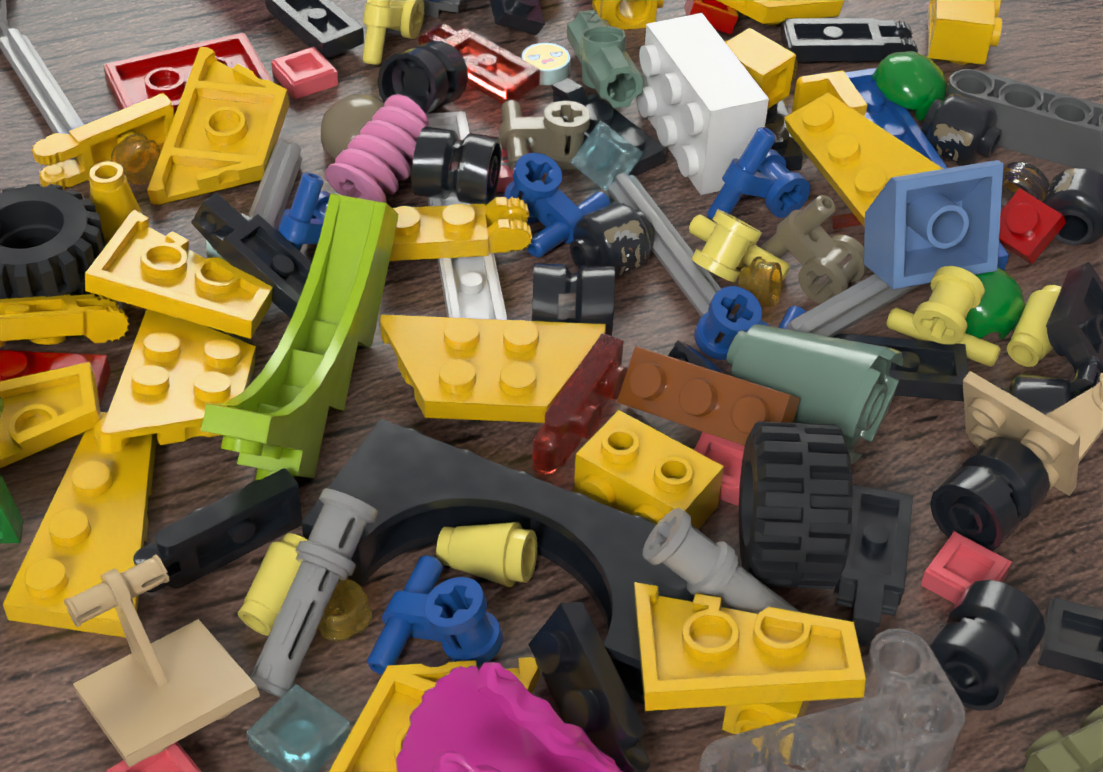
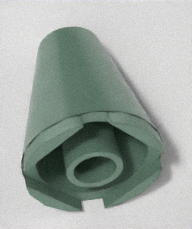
[727,324,903,464]

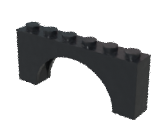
[301,419,695,712]

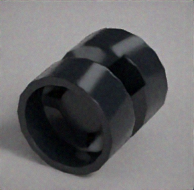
[377,41,468,114]
[412,126,502,206]
[532,263,615,340]
[930,437,1050,551]
[921,580,1045,711]

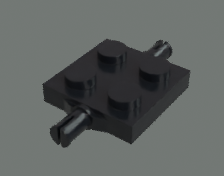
[1046,262,1103,398]

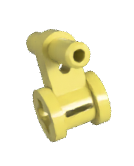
[362,0,424,65]
[689,209,790,283]
[886,266,1001,367]

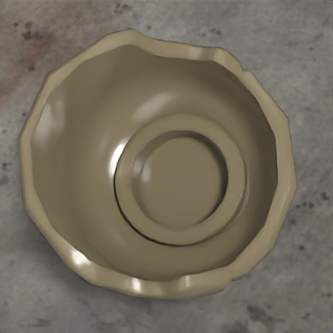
[321,93,384,159]

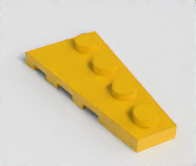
[784,93,943,228]
[3,412,157,638]

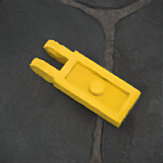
[31,93,175,190]
[389,197,532,261]
[0,294,130,347]

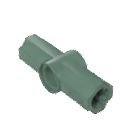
[567,10,643,108]

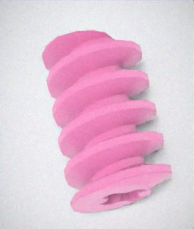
[325,94,429,203]

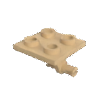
[963,371,1103,496]
[64,555,260,767]

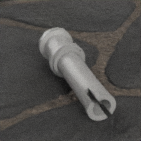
[249,488,379,700]
[643,508,800,614]

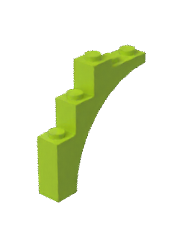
[201,193,399,480]

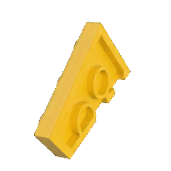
[85,209,273,339]
[634,582,866,711]

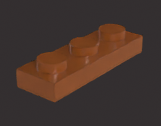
[617,346,801,446]

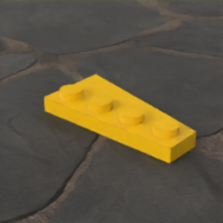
[0,362,101,468]

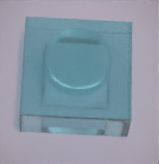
[570,121,643,192]
[247,684,350,772]

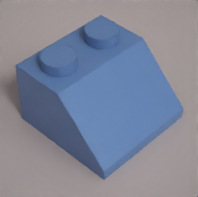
[864,160,1004,289]

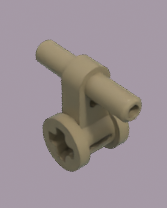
[499,100,591,171]
[760,195,869,304]

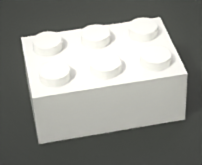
[636,13,769,195]

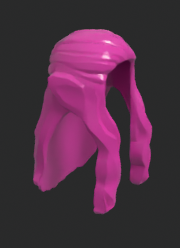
[396,662,623,772]

